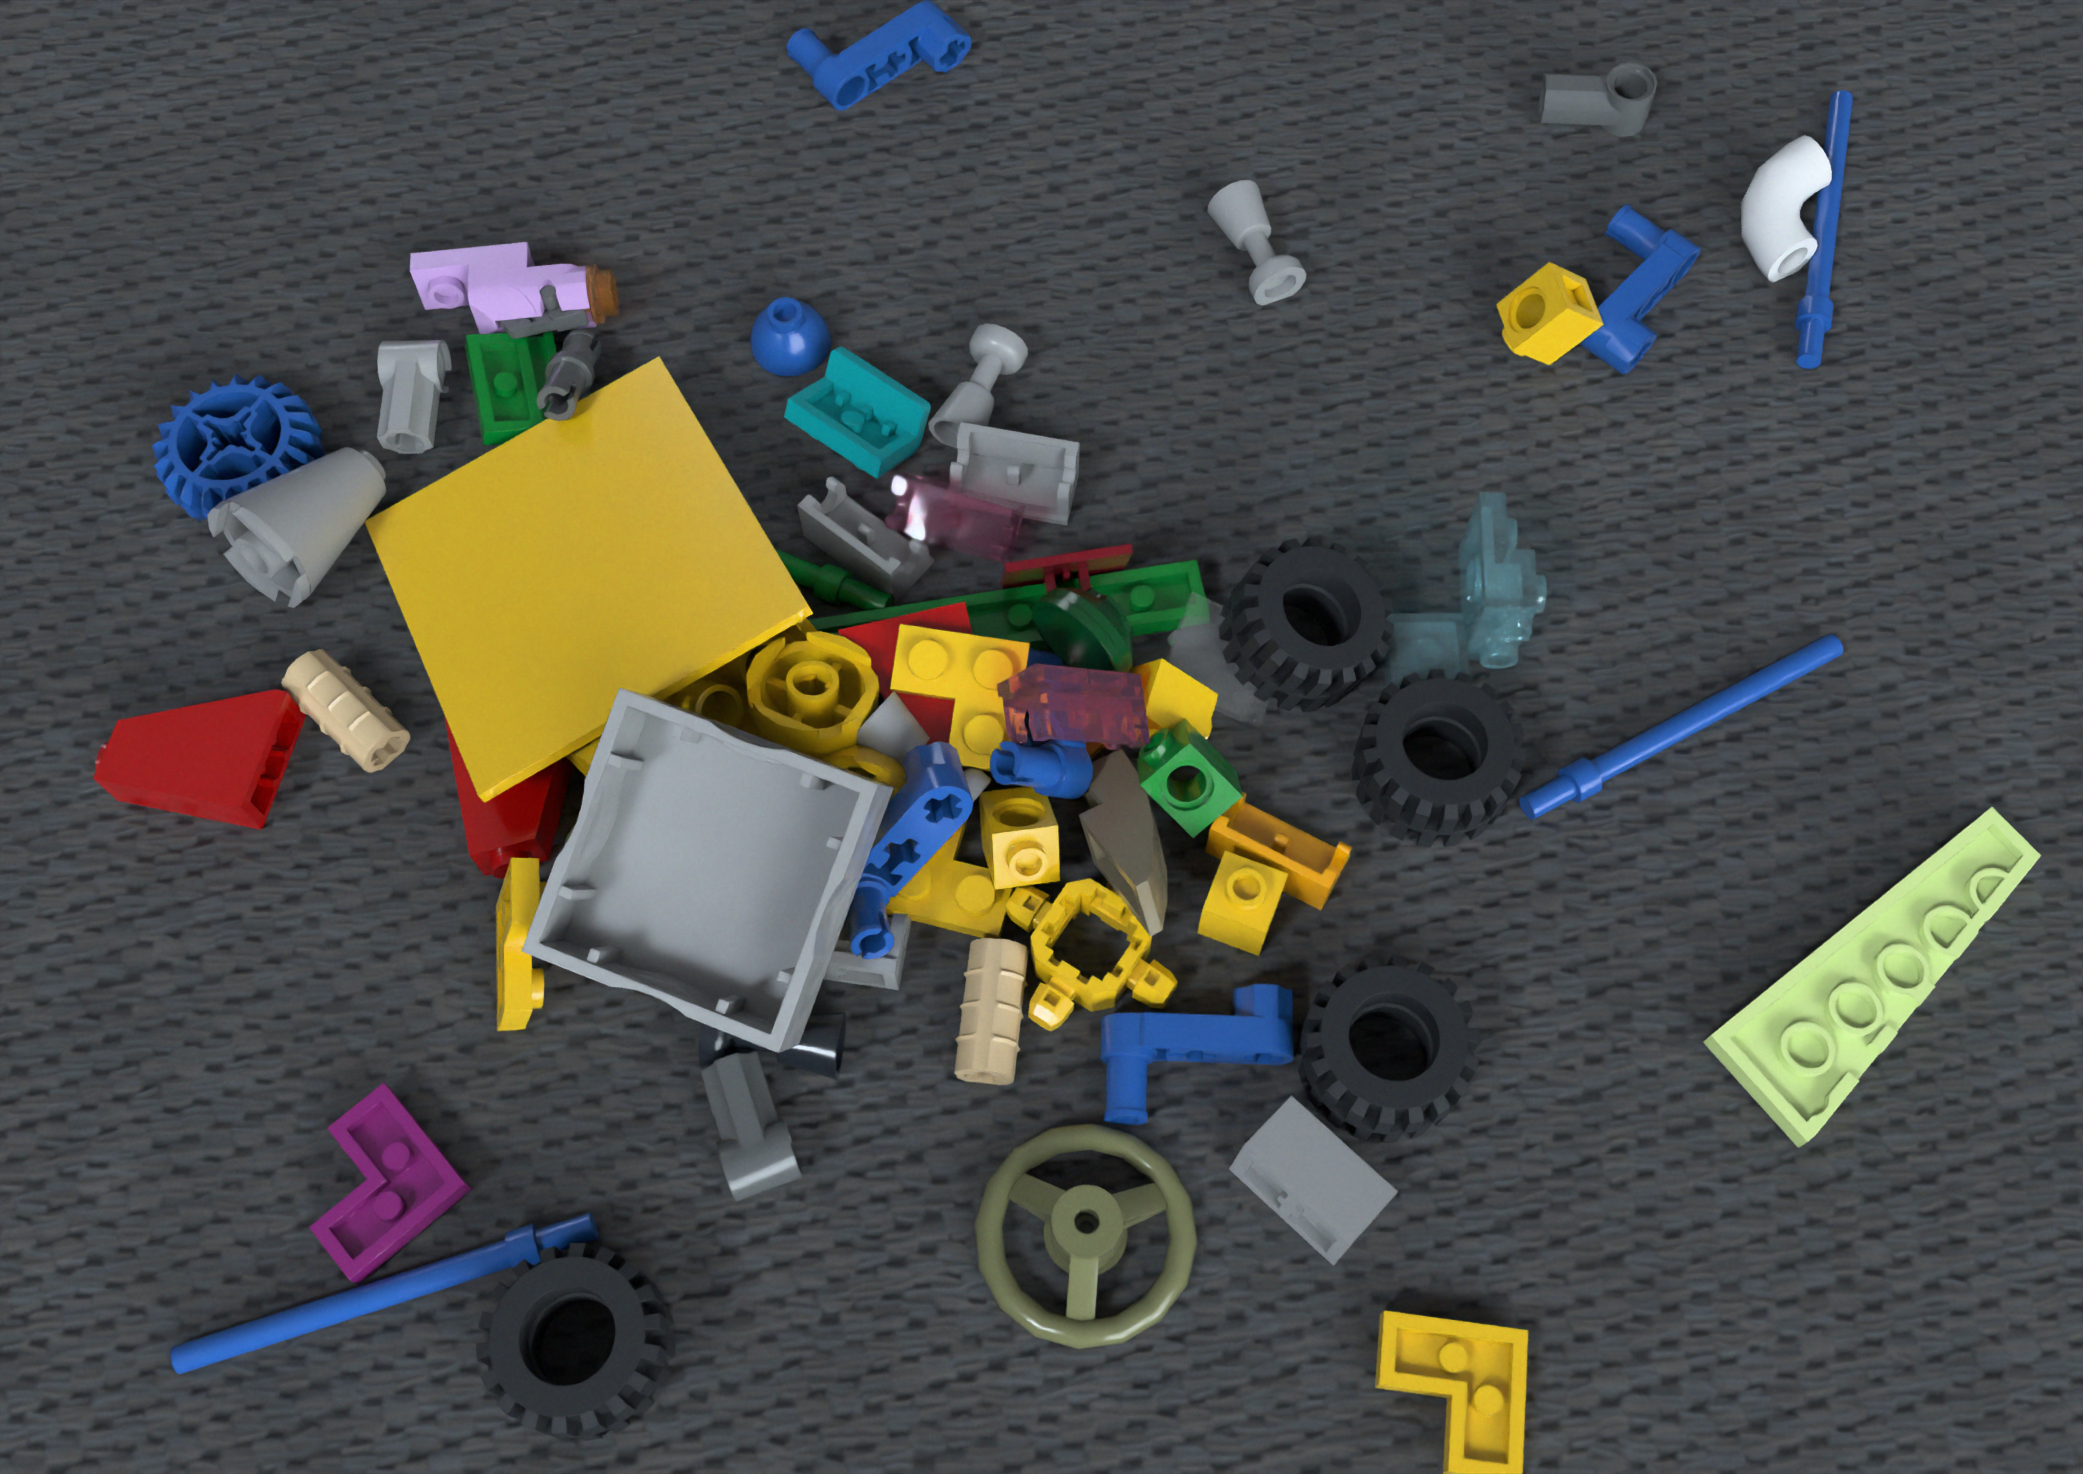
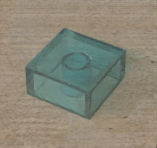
[1383,613,1471,688]

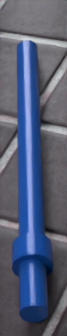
[1795,90,1853,369]
[1519,634,1843,820]
[170,1212,599,1374]

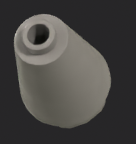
[207,447,386,608]

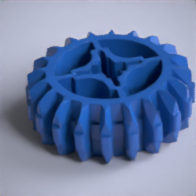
[152,373,325,522]

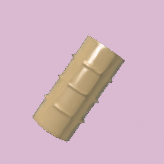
[281,649,410,773]
[954,938,1029,1085]

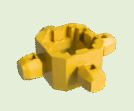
[1006,878,1178,1031]

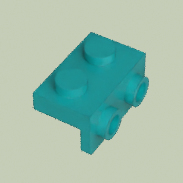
[784,346,931,479]

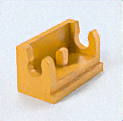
[1205,792,1352,911]

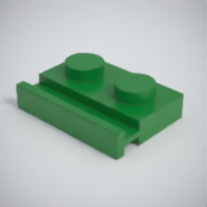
[465,331,557,446]

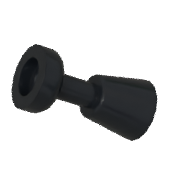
[699,1012,846,1080]

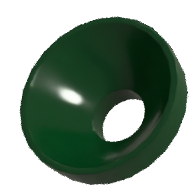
[1032,588,1133,690]

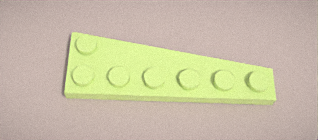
[1703,807,2041,1148]

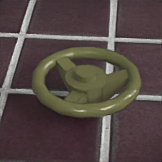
[974,1122,1198,1349]

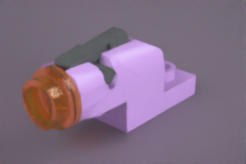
[410,242,619,339]

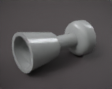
[1207,180,1307,306]
[928,324,1028,448]
[856,691,991,802]

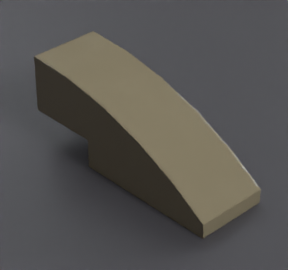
[1079,748,1167,936]

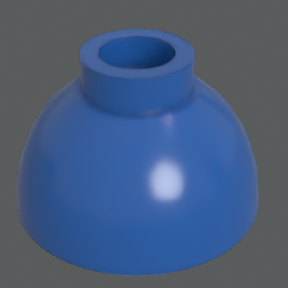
[750,297,831,376]

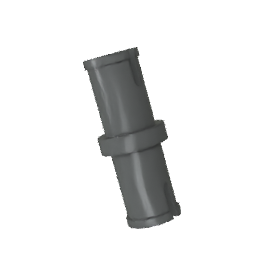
[537,329,602,421]

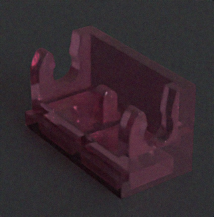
[885,473,1025,564]
[997,664,1150,750]

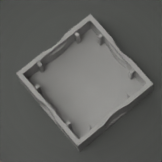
[522,688,894,1053]

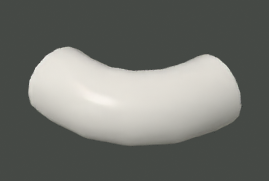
[1741,135,1832,282]

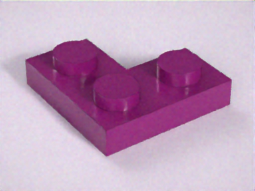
[309,1082,472,1284]

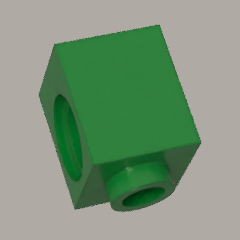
[1136,718,1243,838]

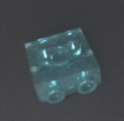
[1458,492,1547,669]

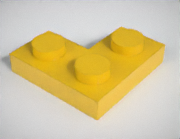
[890,624,1030,771]
[886,819,1015,939]
[496,858,547,1031]
[1375,1311,1528,1474]

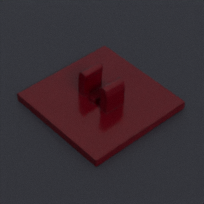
[1000,544,1133,594]

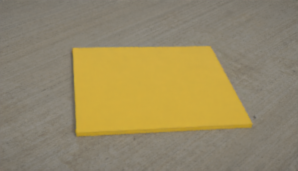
[365,356,813,803]

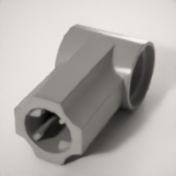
[377,340,452,454]

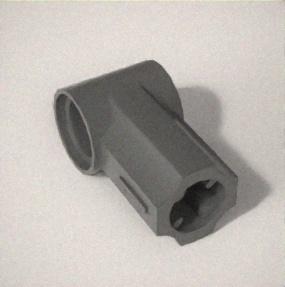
[1539,62,1657,137]
[701,1052,803,1201]

